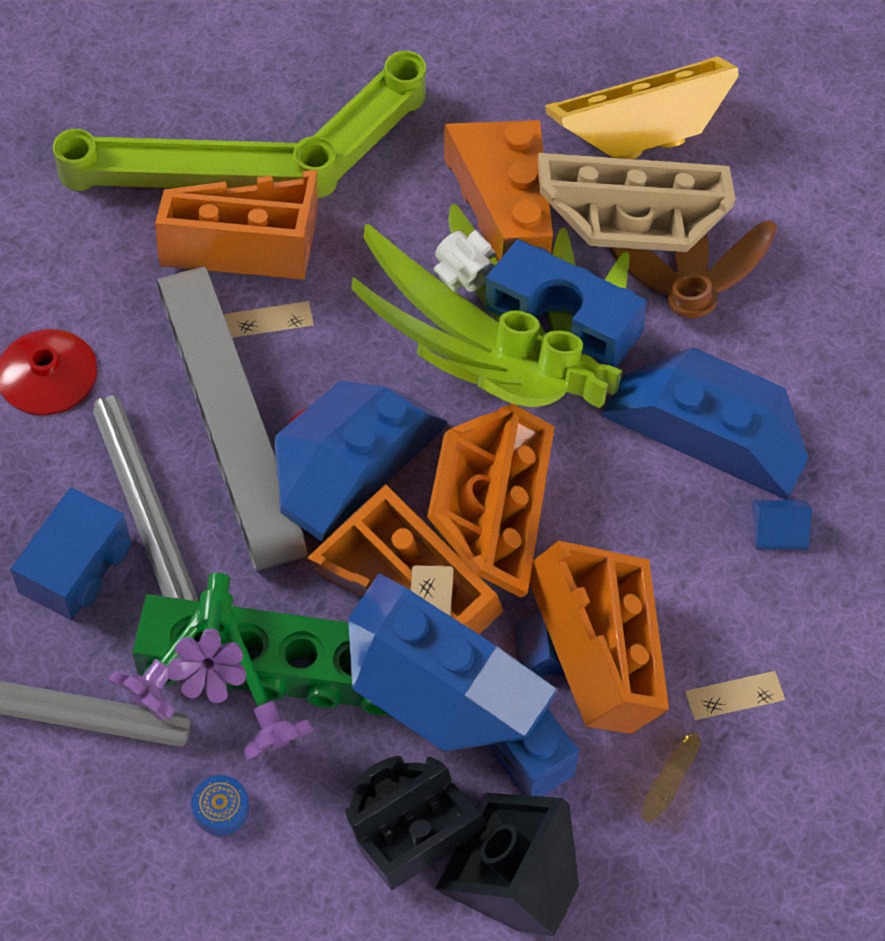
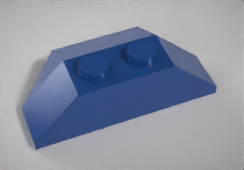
[602,347,809,500]
[275,381,447,541]
[348,573,559,752]

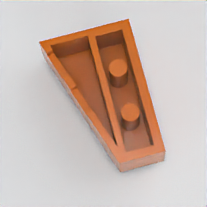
[155,170,318,280]
[307,484,504,635]
[529,540,669,734]

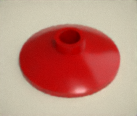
[0,329,97,415]

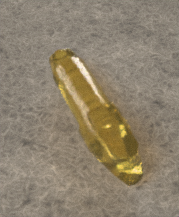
[641,732,702,823]

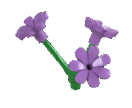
[108,572,315,761]

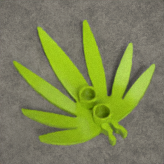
[351,204,630,408]

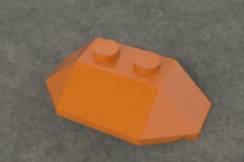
[427,403,555,598]

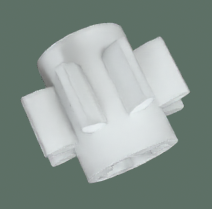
[434,230,496,292]

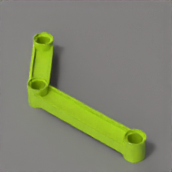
[52,50,426,198]

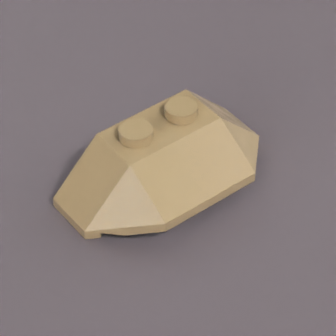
[537,153,736,252]

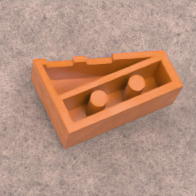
[444,120,553,262]

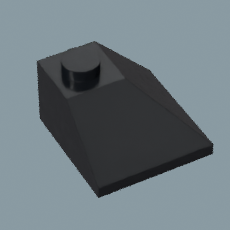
[435,792,579,936]

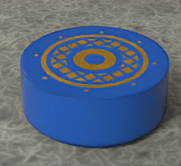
[191,775,249,836]

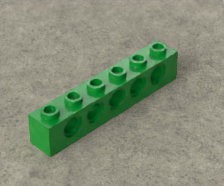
[132,594,389,716]

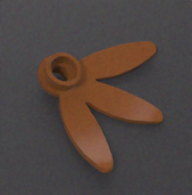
[609,221,777,319]

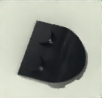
[345,756,487,890]

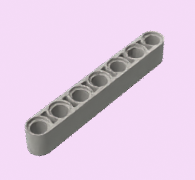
[156,266,307,572]

